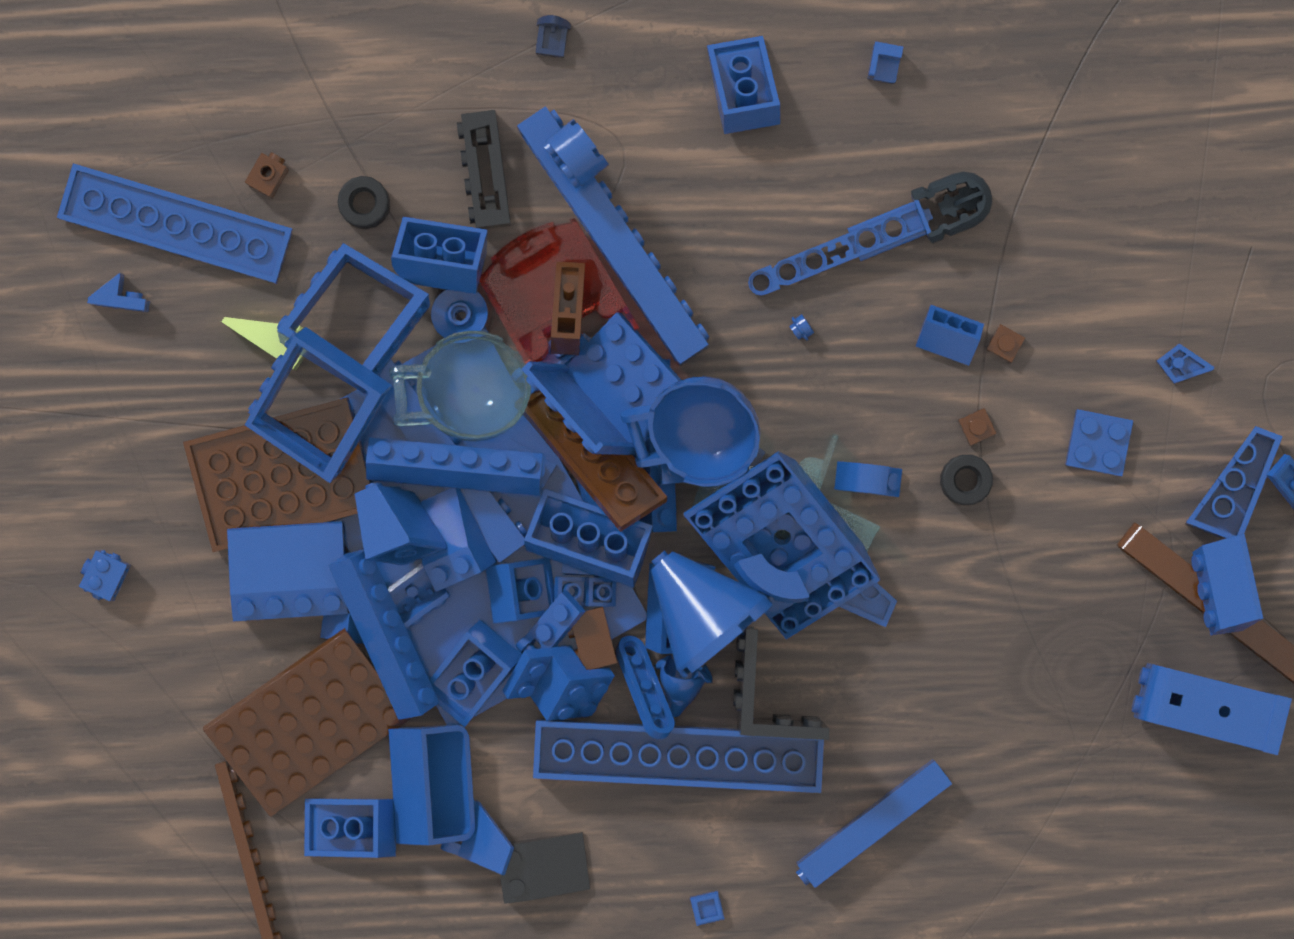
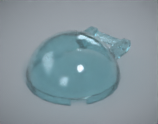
[389,331,531,441]

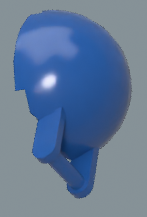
[620,376,761,487]

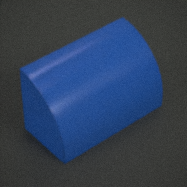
[916,305,984,366]

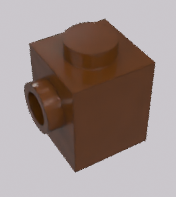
[245,152,289,199]

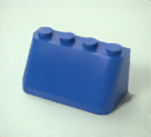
[388,725,475,845]

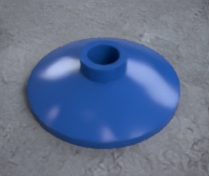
[431,290,488,342]

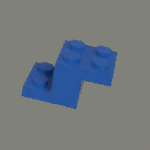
[502,646,615,721]

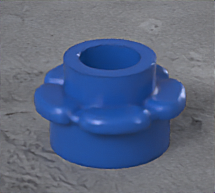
[790,314,815,341]

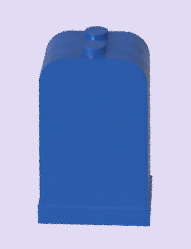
[1131,663,1292,755]

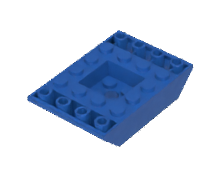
[684,451,880,640]

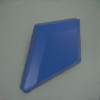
[1156,343,1214,384]

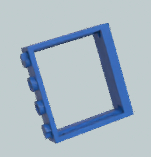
[277,243,430,394]
[245,327,392,483]

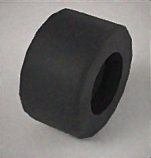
[337,176,391,229]
[940,455,993,505]

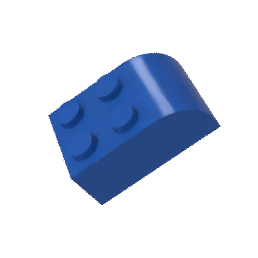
[391,217,488,294]

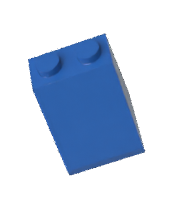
[355,483,447,566]

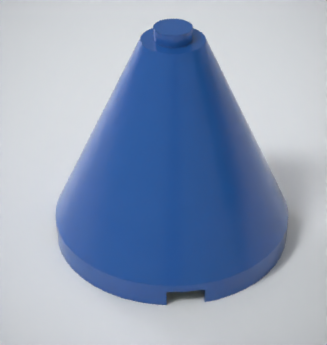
[651,550,773,678]

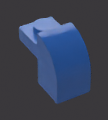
[834,461,902,497]

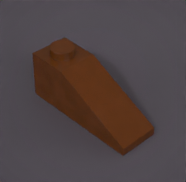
[551,261,585,355]

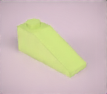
[222,317,305,371]

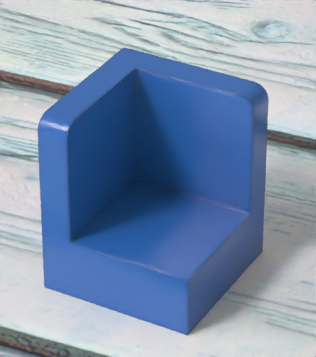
[867,41,903,84]

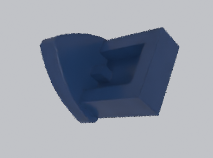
[535,15,571,58]

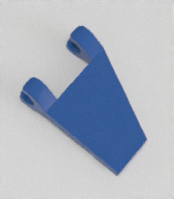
[441,799,514,875]

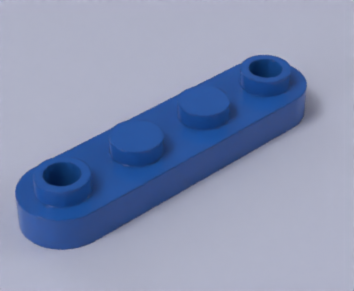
[615,636,675,739]

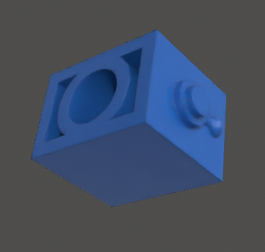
[79,550,131,601]

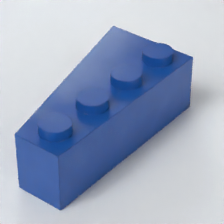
[1185,426,1283,539]

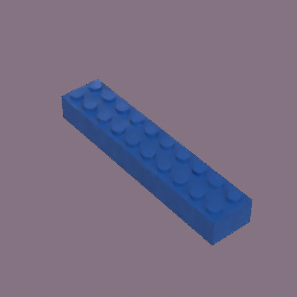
[517,106,710,367]
[533,719,824,793]

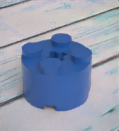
[543,119,609,189]

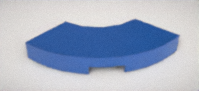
[734,554,810,603]

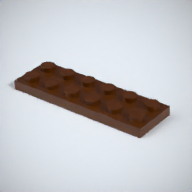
[518,390,667,532]

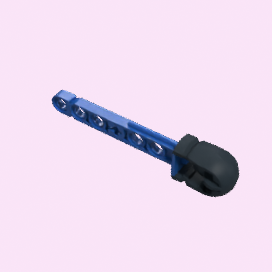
[748,172,993,295]

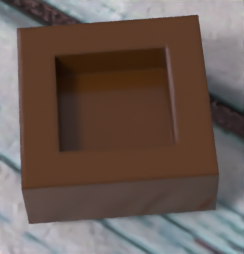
[986,324,1025,363]
[958,408,997,446]

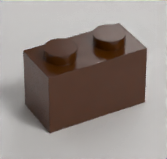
[568,607,617,670]

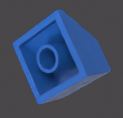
[486,558,554,623]

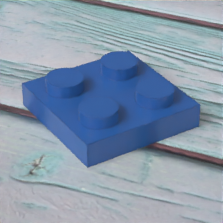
[1065,409,1133,477]

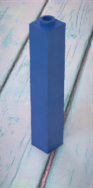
[796,759,952,888]

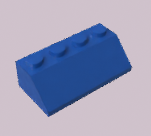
[524,489,653,588]

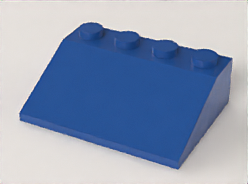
[227,521,349,621]

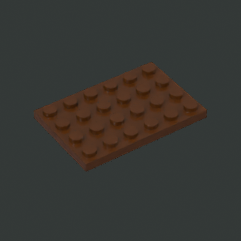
[183,397,372,552]
[203,628,411,817]

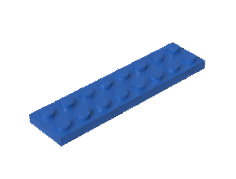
[57,163,293,284]

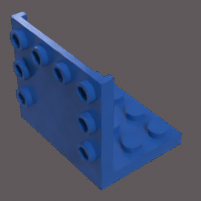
[521,312,681,455]

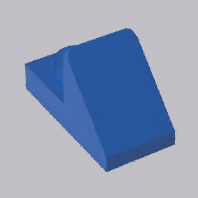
[87,273,150,312]

